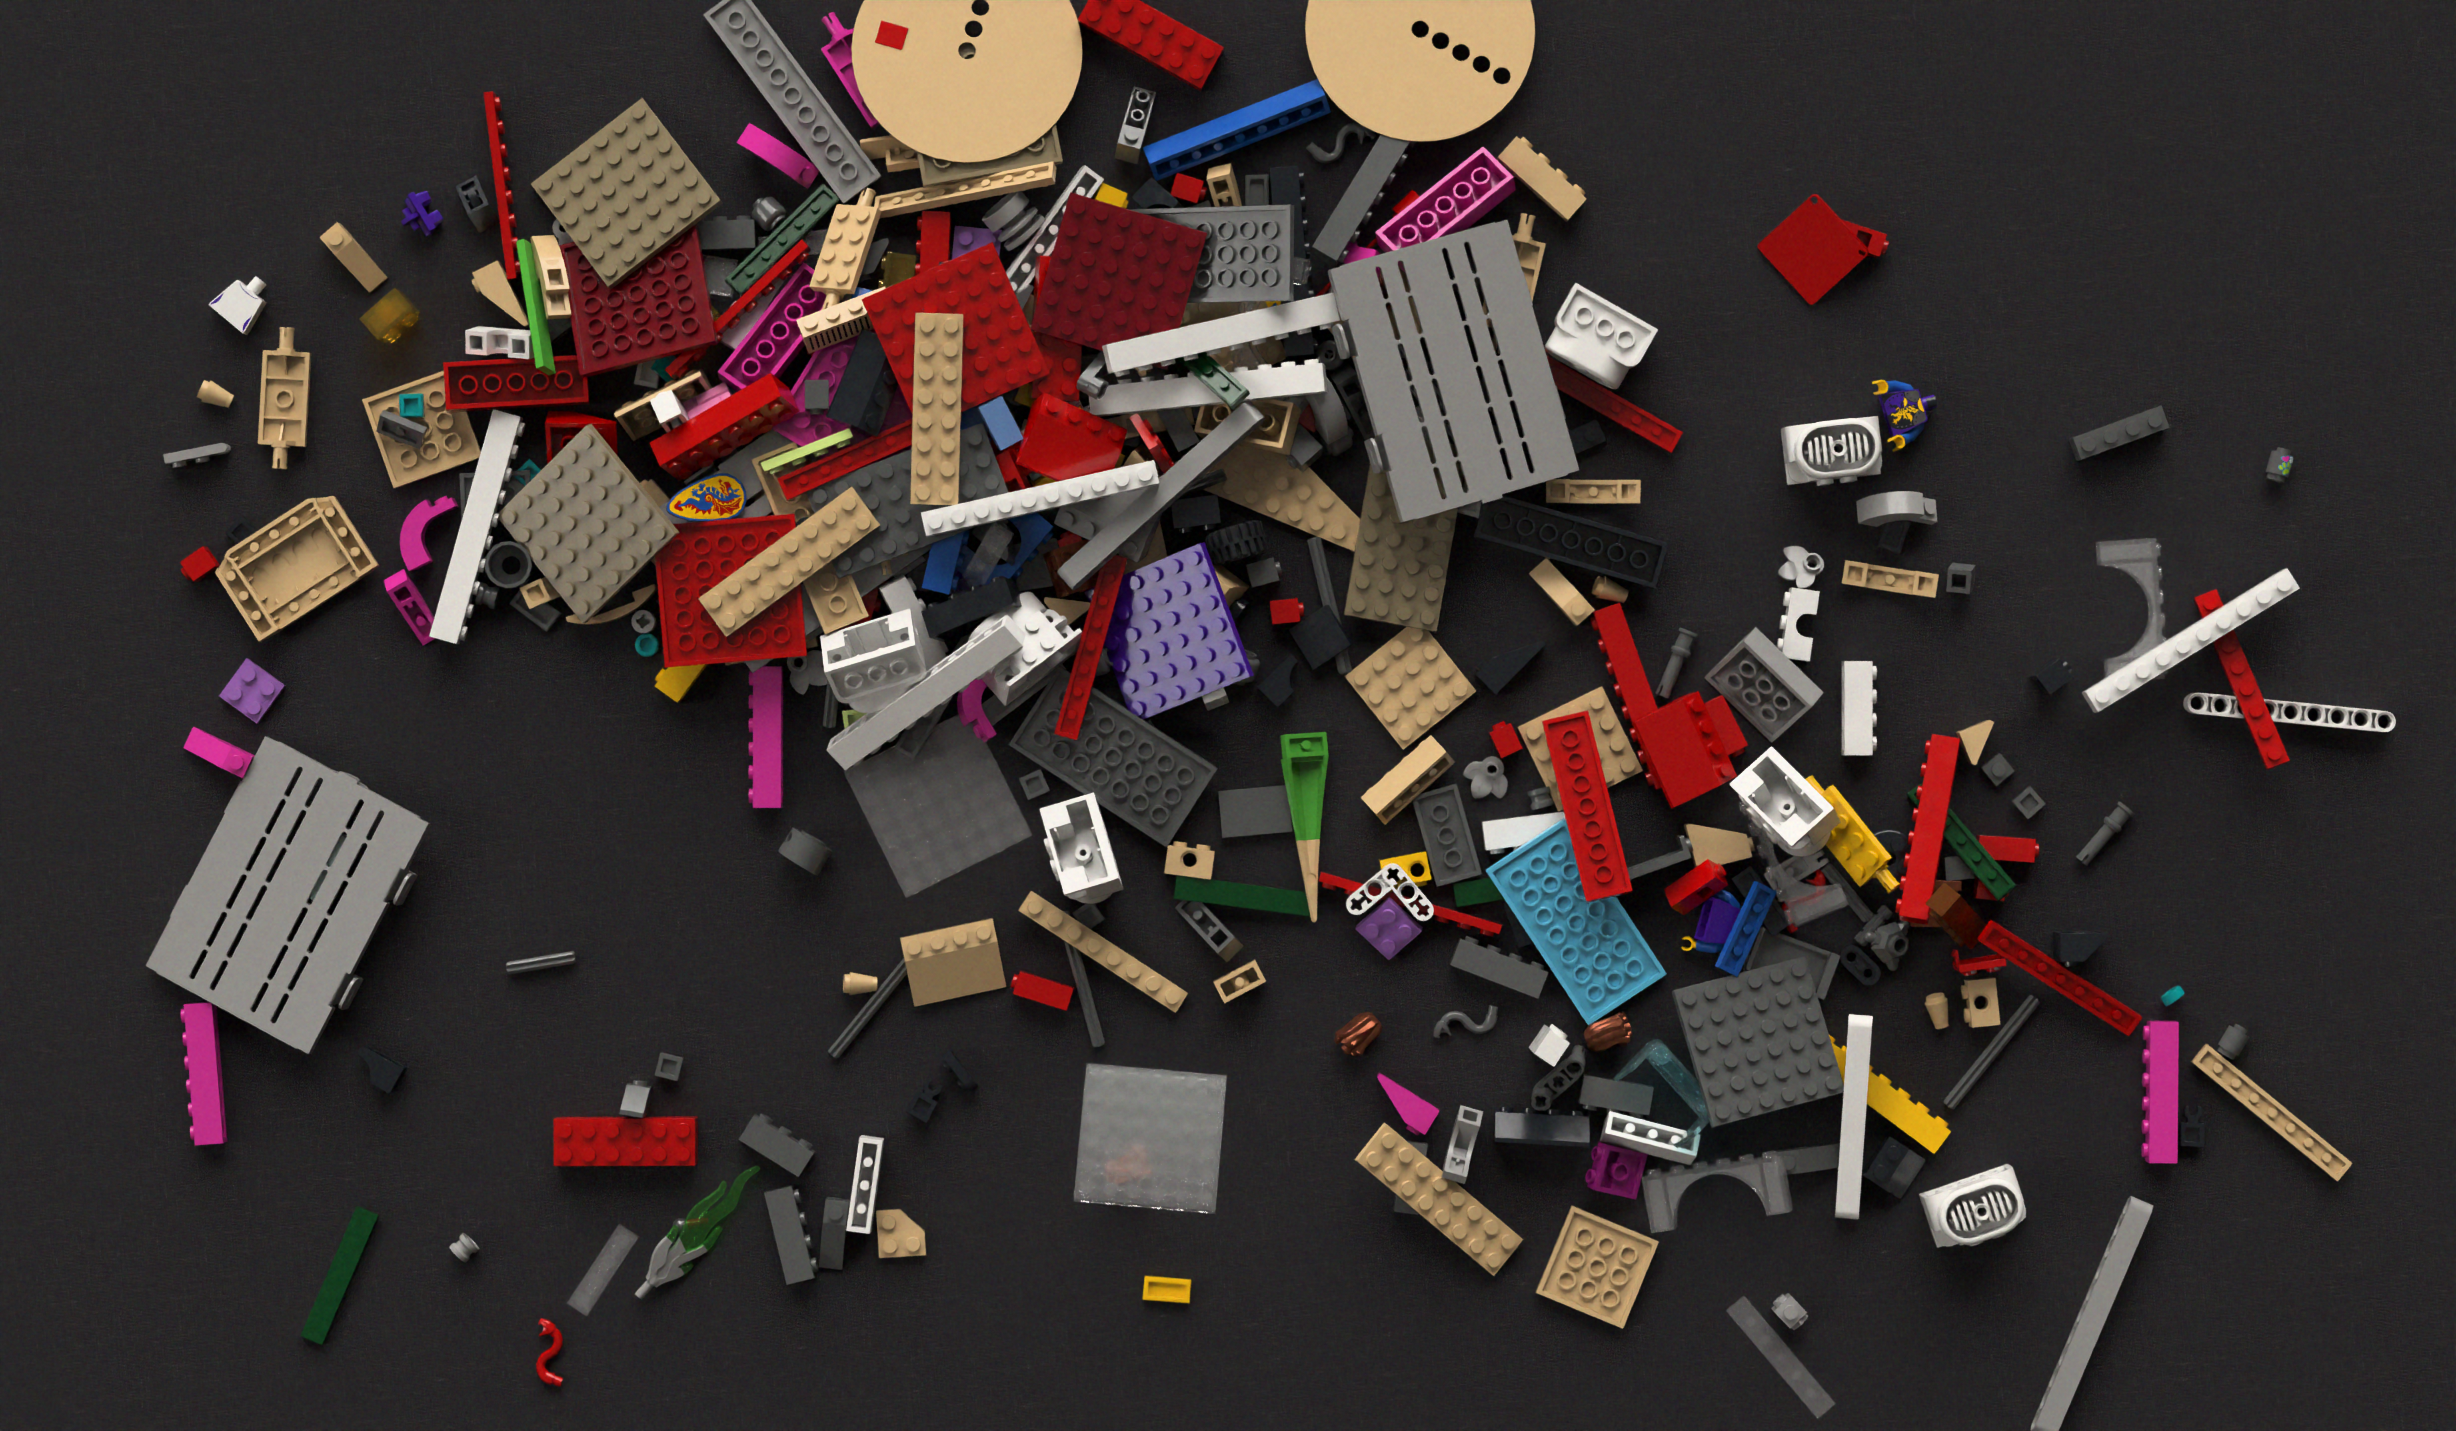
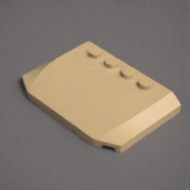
[215,496,379,642]

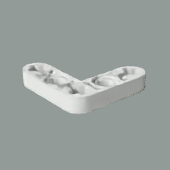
[1346,863,1434,921]

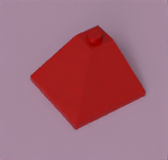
[545,411,618,464]

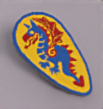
[666,473,746,522]

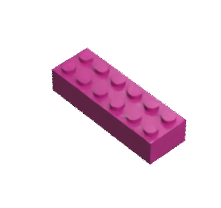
[1375,147,1516,272]
[718,262,826,392]

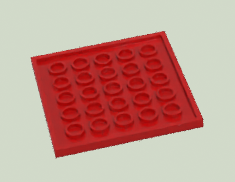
[861,242,1050,416]
[655,514,808,668]

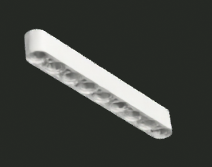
[2183,693,2396,732]
[1835,1014,1873,1219]

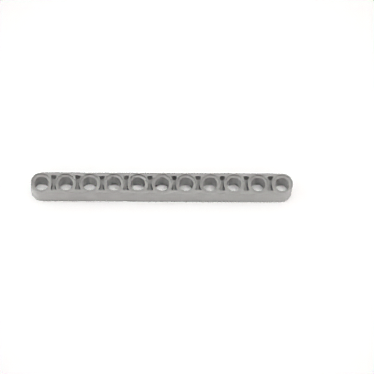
[1057,400,1265,590]
[2030,1196,2153,1431]

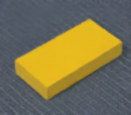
[1143,1276,1191,1304]

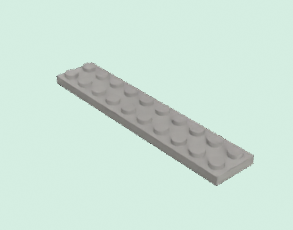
[703,0,882,204]

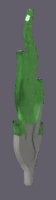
[635,1166,760,1300]

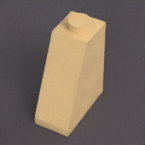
[1684,823,1755,867]

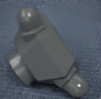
[1864,921,1910,971]

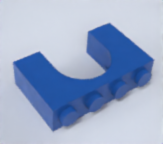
[958,512,1054,586]

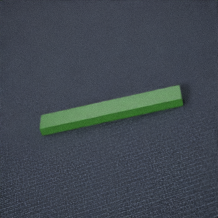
[516,239,556,375]

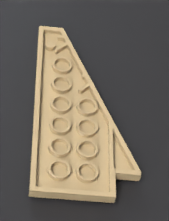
[1203,445,1360,552]

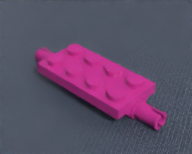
[821,12,880,129]

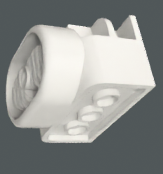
[1545,283,1658,389]
[1781,416,1882,486]
[968,592,1082,706]
[820,609,927,713]
[1729,746,1840,856]
[1040,792,1123,904]
[1919,1164,2026,1248]

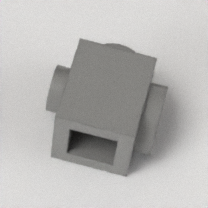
[1771,1293,1808,1330]

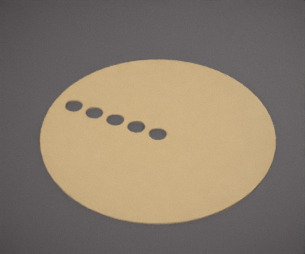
[852,0,1083,163]
[1305,0,1535,142]

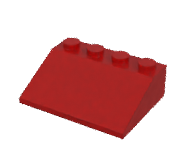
[1016,392,1127,500]
[1632,691,1737,808]

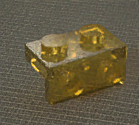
[878,251,917,289]

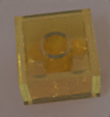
[359,288,421,343]

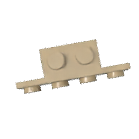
[860,135,920,172]

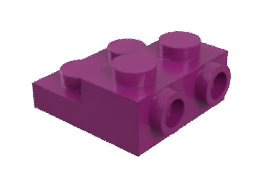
[1585,1142,1648,1200]

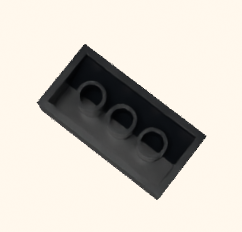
[826,329,899,437]
[921,576,1022,643]
[1493,1106,1590,1147]

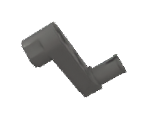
[1076,349,1108,400]
[1531,1045,1587,1111]

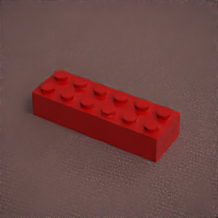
[1078,0,1224,91]
[1028,255,1082,402]
[443,355,589,412]
[650,373,799,481]
[553,1116,698,1166]

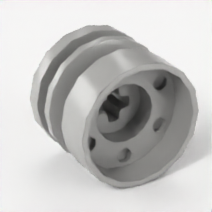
[982,191,1045,251]

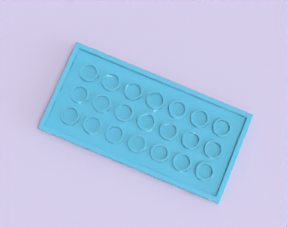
[1486,818,1667,1026]

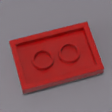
[1130,413,1174,474]

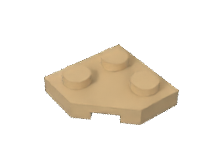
[876,1209,926,1258]

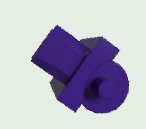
[401,191,444,237]

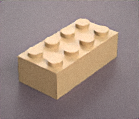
[1194,399,1301,455]

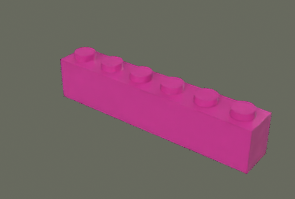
[749,666,783,808]
[181,1002,227,1145]
[2141,1021,2179,1163]

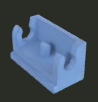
[976,396,1024,451]

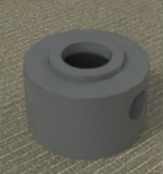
[485,541,535,589]
[778,827,833,876]

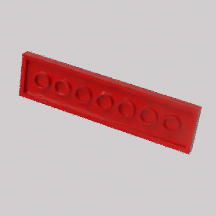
[1542,710,1633,903]

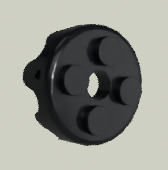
[1869,829,1912,887]

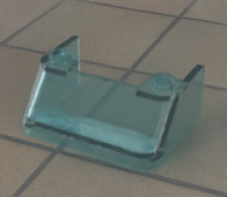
[1613,1039,1709,1148]

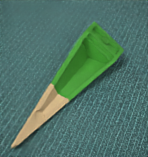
[1280,732,1329,922]

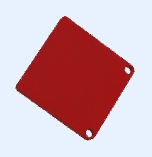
[1757,194,1869,305]

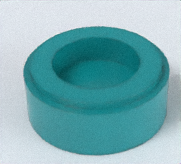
[635,633,659,657]
[2161,985,2185,1006]

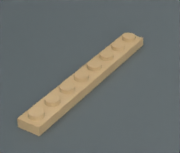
[874,161,1056,219]
[1018,891,1188,1013]
[2191,1044,2353,1181]

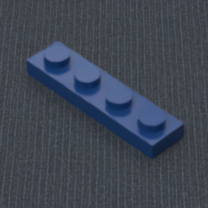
[1715,881,1777,977]

